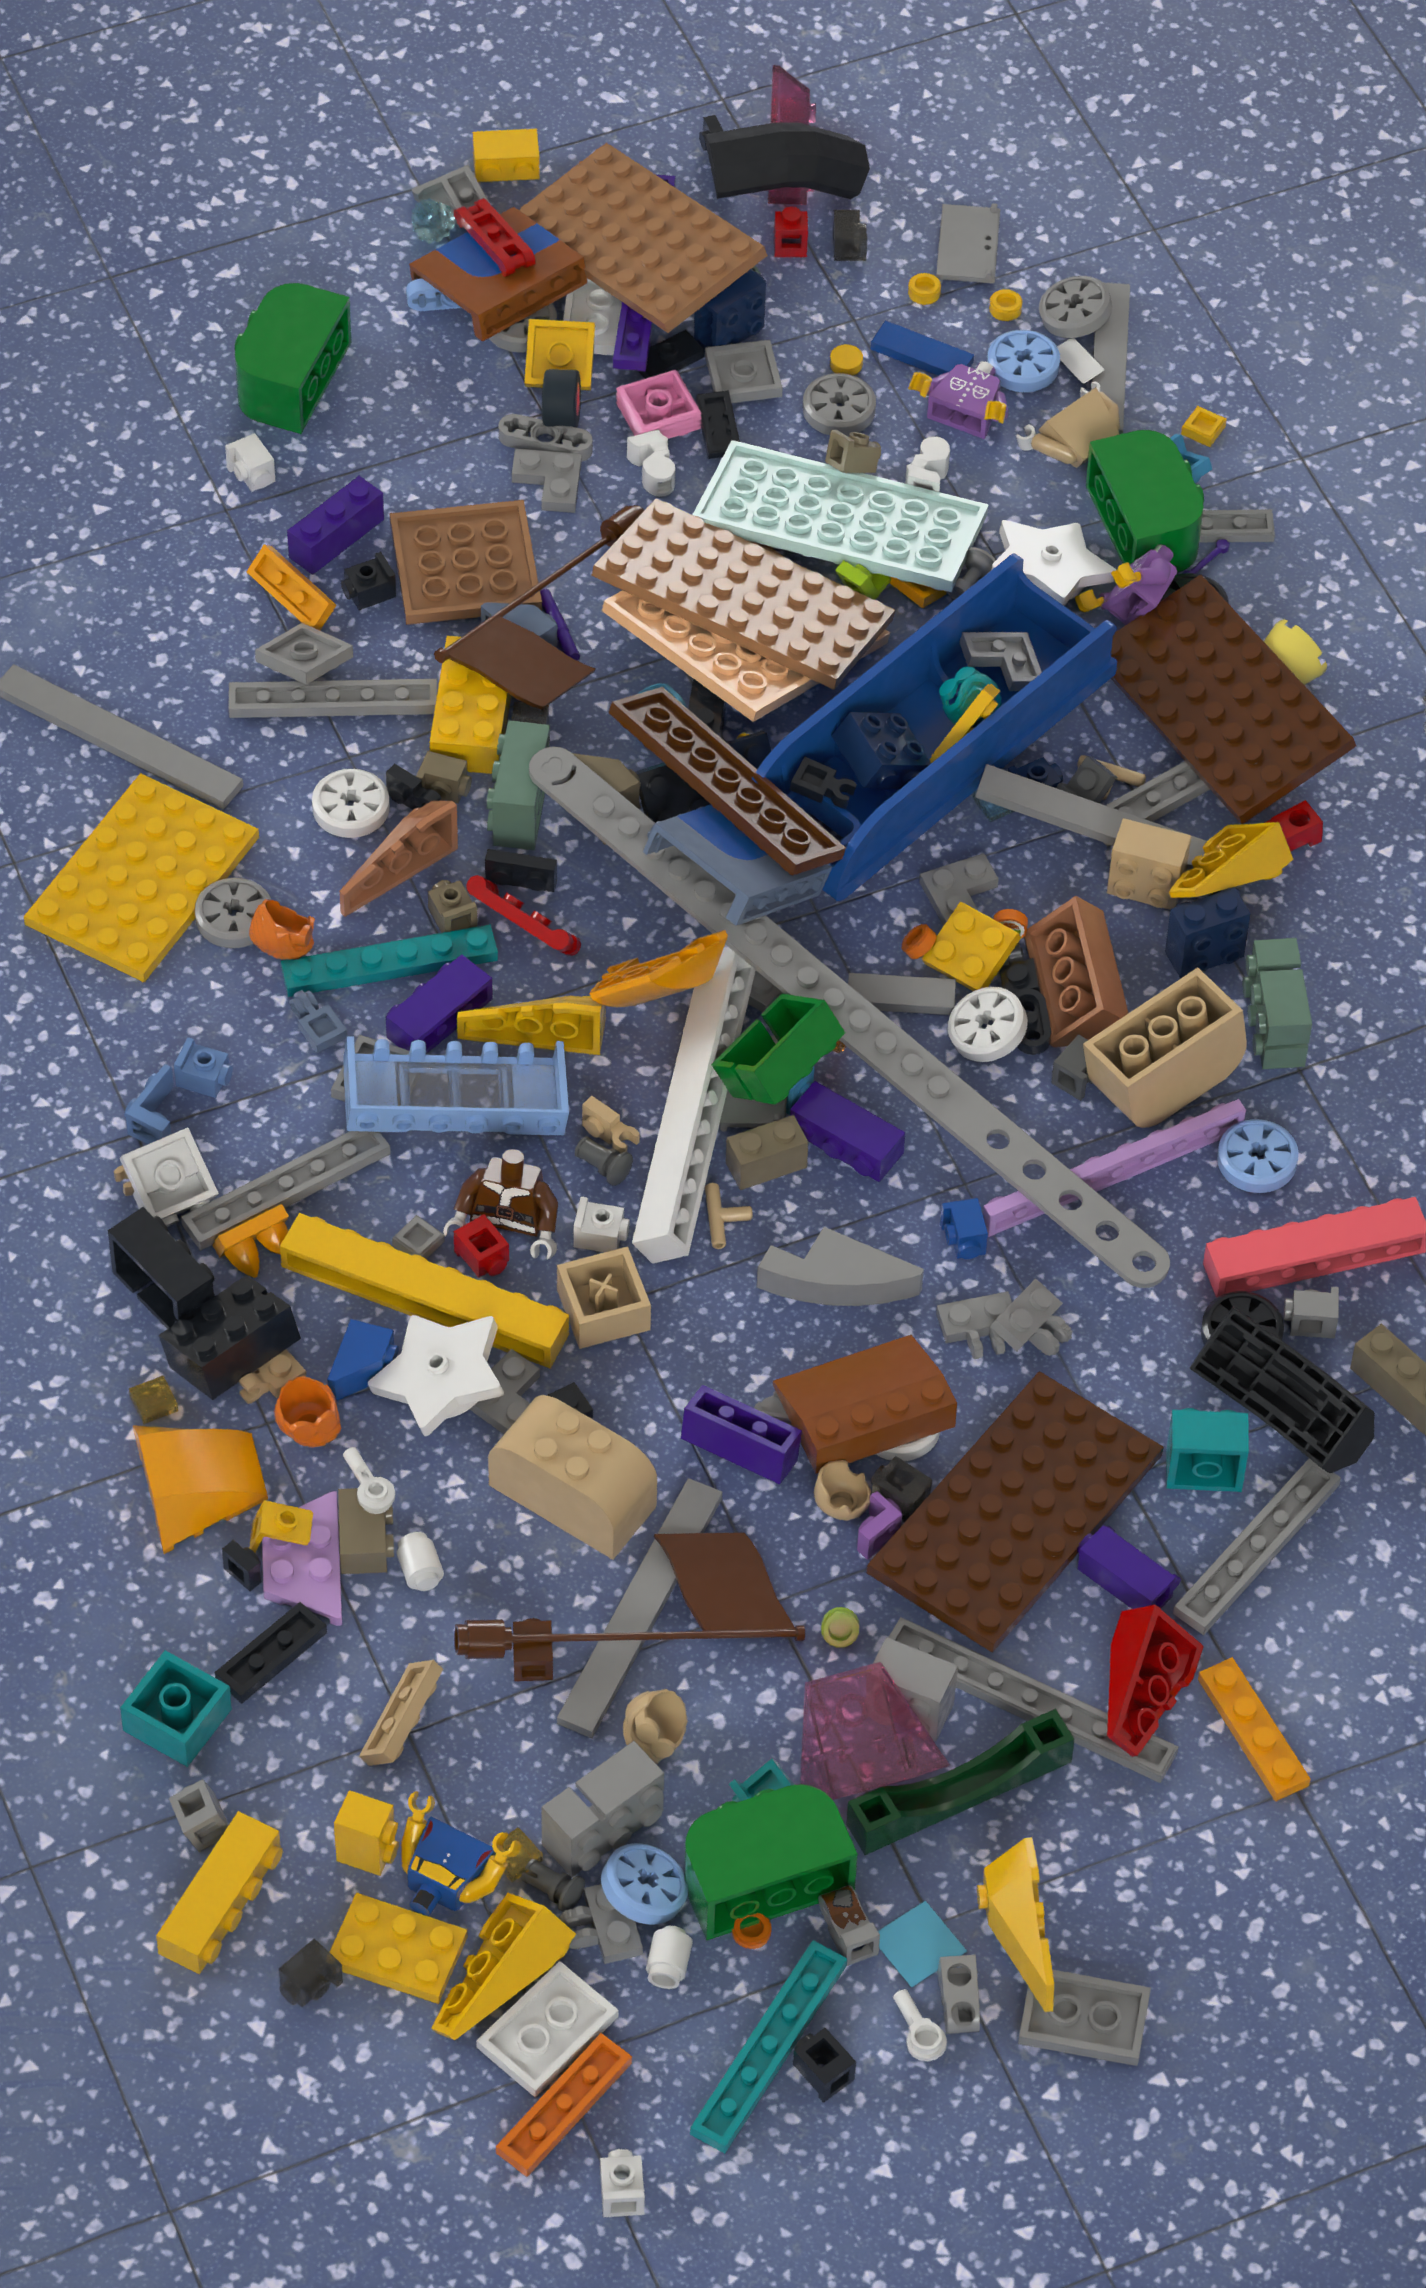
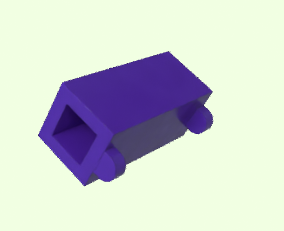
[1077,1525,1181,1609]

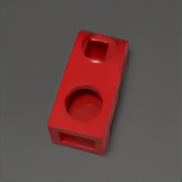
[1264,800,1323,852]

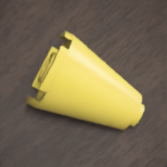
[1264,619,1327,685]

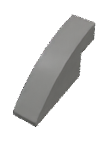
[757,1227,924,1306]

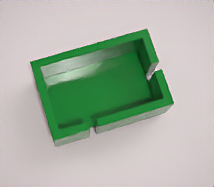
[711,994,846,1105]

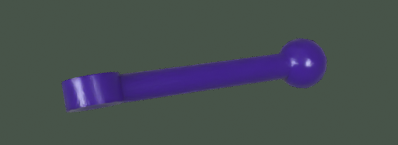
[1182,539,1230,574]

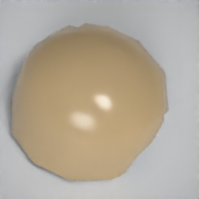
[813,1460,872,1521]

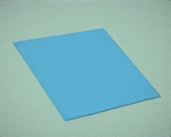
[878,1901,967,1988]

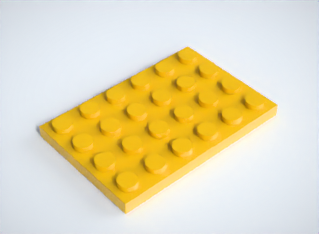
[24,773,259,983]

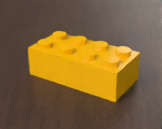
[429,636,511,774]

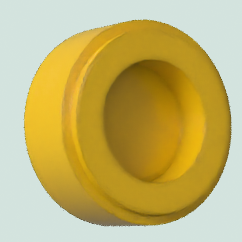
[908,273,941,305]
[989,289,1023,321]
[830,344,863,376]

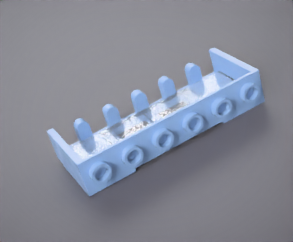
[343,1036,569,1135]

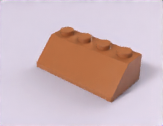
[1024,896,1128,1047]

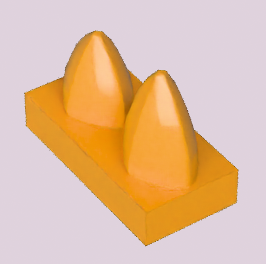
[212,1204,289,1278]

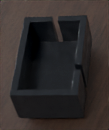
[108,1207,215,1329]
[159,1275,301,1400]

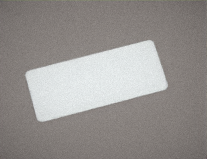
[1057,338,1104,384]

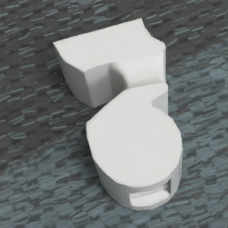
[627,430,675,497]
[905,436,950,492]

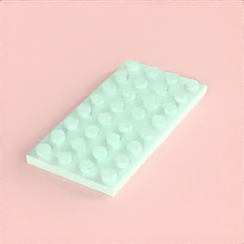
[693,440,988,592]

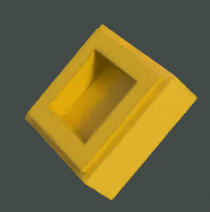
[1181,406,1227,447]

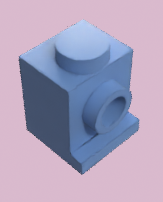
[174,1037,233,1098]

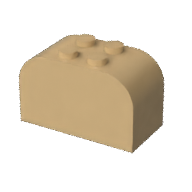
[1083,967,1247,1128]
[488,1395,657,1560]

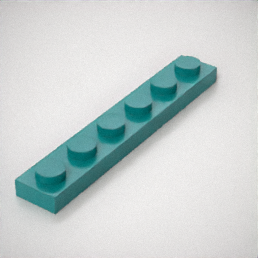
[281,924,498,997]
[690,1940,848,2154]

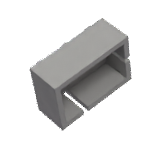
[541,1741,664,1878]

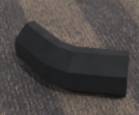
[705,122,870,199]
[1190,1306,1375,1473]

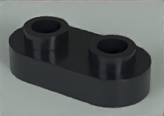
[1014,988,1051,1055]

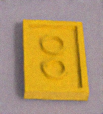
[326,1892,468,2004]

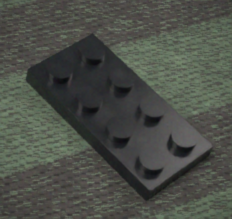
[635,731,771,823]

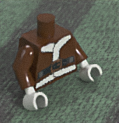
[443,1149,558,1260]

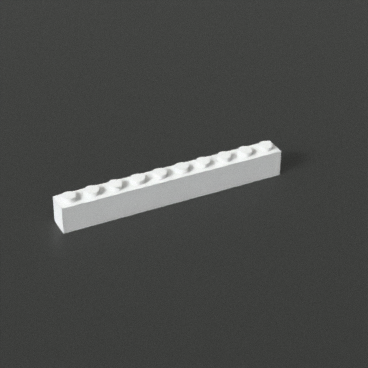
[632,947,756,1264]

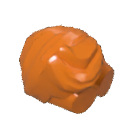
[249,899,315,960]
[274,1376,341,1448]

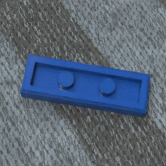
[870,320,974,376]

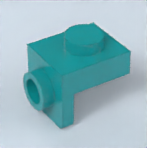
[729,1758,794,1802]

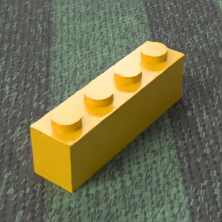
[156,1811,283,1975]

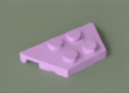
[262,1491,342,1626]

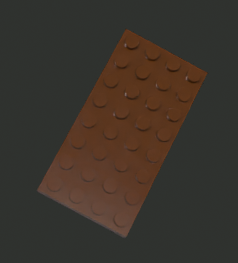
[1111,574,1356,824]
[866,1371,1164,1653]

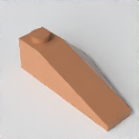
[339,801,458,917]

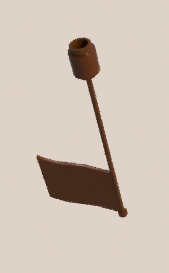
[434,505,644,710]
[454,1532,805,1659]

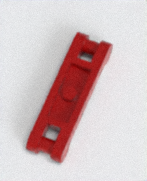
[453,198,536,277]
[466,875,581,956]

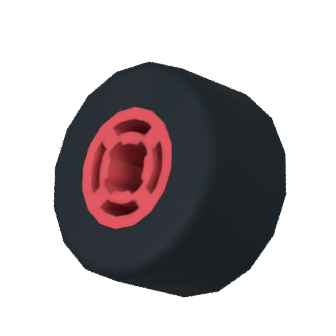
[542,369,581,428]

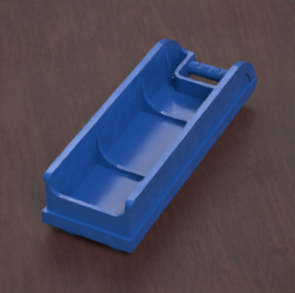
[752,553,1117,901]

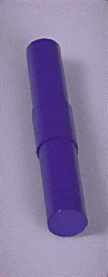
[540,589,580,661]

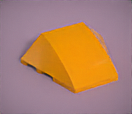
[589,930,728,1007]
[133,1425,268,1554]

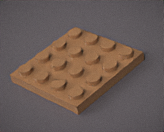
[390,500,542,625]

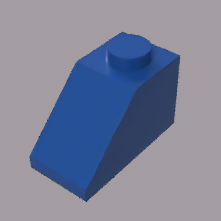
[327,1319,399,1401]

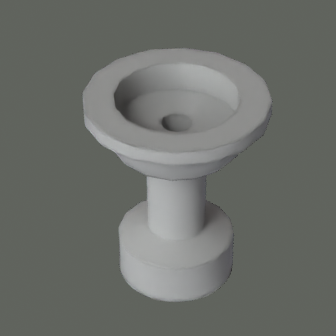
[947,547,996,600]

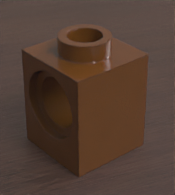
[513,1618,553,1681]

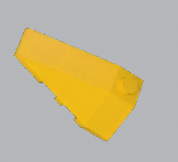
[1169,822,1294,898]
[457,995,606,1055]
[977,1837,1054,2012]
[431,1893,576,2041]

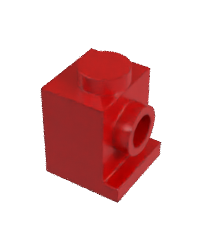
[774,206,808,257]
[453,1214,509,1278]

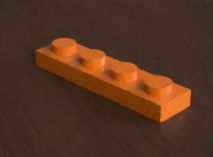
[496,2033,632,2177]

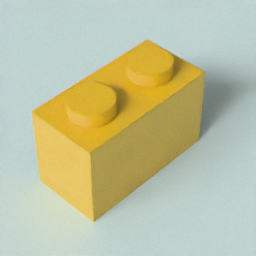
[473,129,540,182]
[334,1790,399,1876]

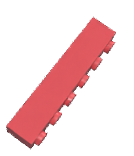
[1203,1197,1426,1298]

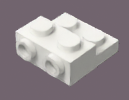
[120,1127,219,1227]

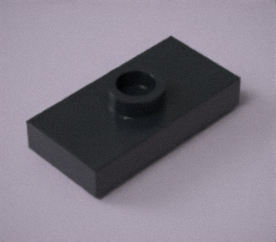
[638,330,705,379]
[695,390,740,459]

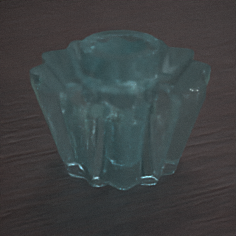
[411,198,455,244]

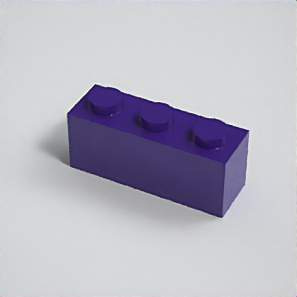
[287,475,384,575]
[385,954,493,1054]
[790,1081,905,1182]
[680,1385,802,1484]

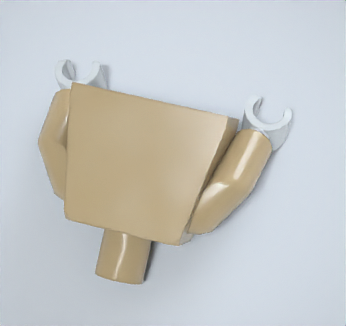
[1016,382,1120,468]

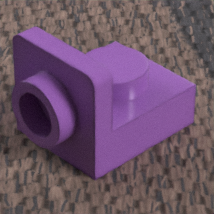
[857,1491,902,1560]

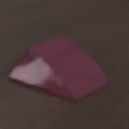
[800,1662,950,1800]

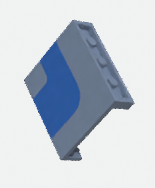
[643,805,832,926]

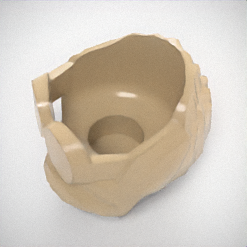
[623,1689,688,1764]

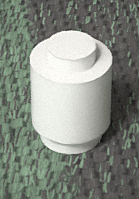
[397,1532,444,1591]
[646,1926,693,1989]

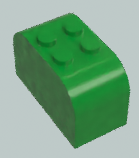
[234,283,352,434]
[1086,430,1204,573]
[684,1784,858,1941]

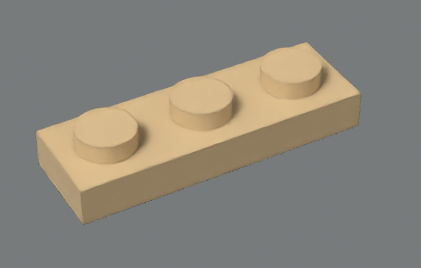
[359,1660,443,1766]

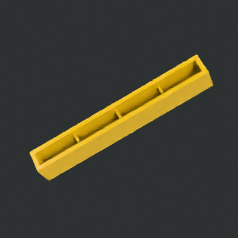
[280,1213,569,1369]

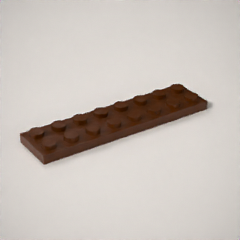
[608,687,846,876]

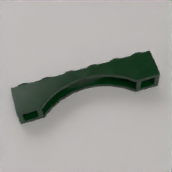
[846,1709,1075,1855]

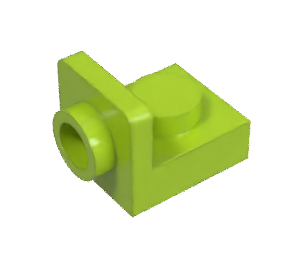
[835,560,891,600]

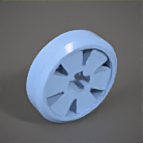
[987,330,1060,392]
[1217,1119,1298,1193]
[601,1843,688,1925]

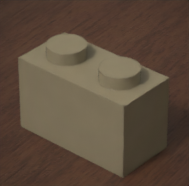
[726,1115,808,1190]
[338,1488,394,1574]

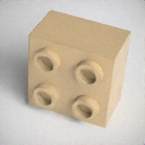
[1107,818,1191,910]
[557,1246,651,1349]

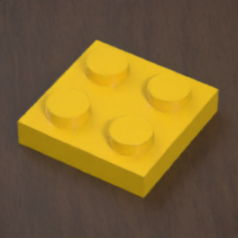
[524,319,596,390]
[922,901,1021,991]

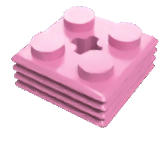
[616,370,702,439]

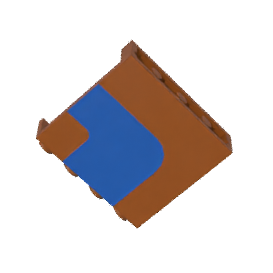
[409,207,588,342]

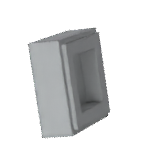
[392,1215,445,1259]

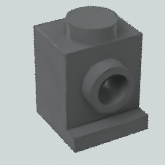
[1051,1034,1092,1101]

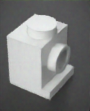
[225,433,275,492]
[574,1197,630,1252]
[600,2149,645,2217]

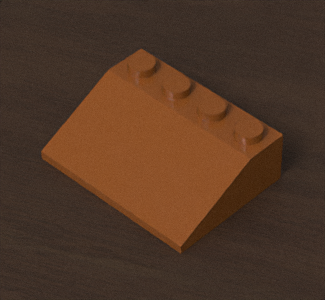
[773,1334,957,1474]

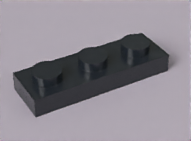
[215,1602,327,1704]

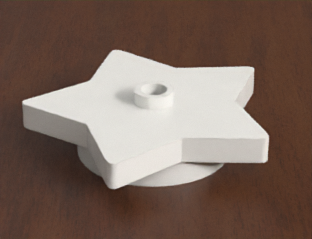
[991,520,1116,606]
[368,1315,504,1436]

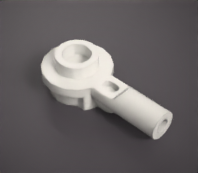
[343,1447,395,1514]
[893,1989,947,2061]

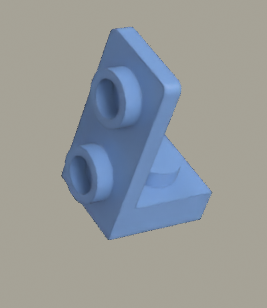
[124,1064,174,1144]

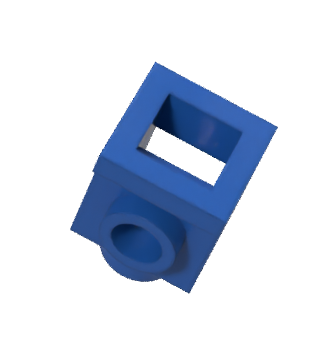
[940,1198,988,1259]

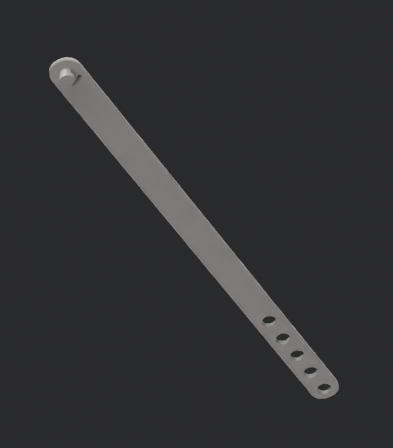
[529,747,1170,1288]

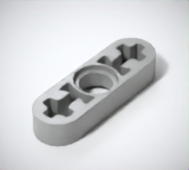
[499,414,593,462]

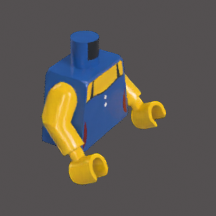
[401,1791,521,1916]

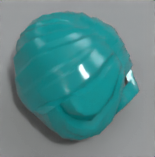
[939,667,1002,728]

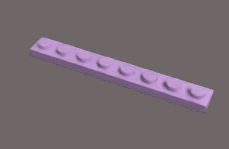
[983,1099,1246,1237]

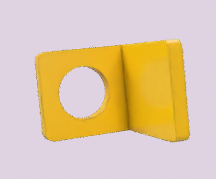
[249,1500,313,1552]

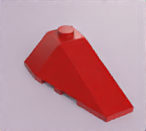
[1107,1605,1204,1757]

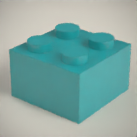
[1166,1408,1249,1492]
[120,1650,232,1767]

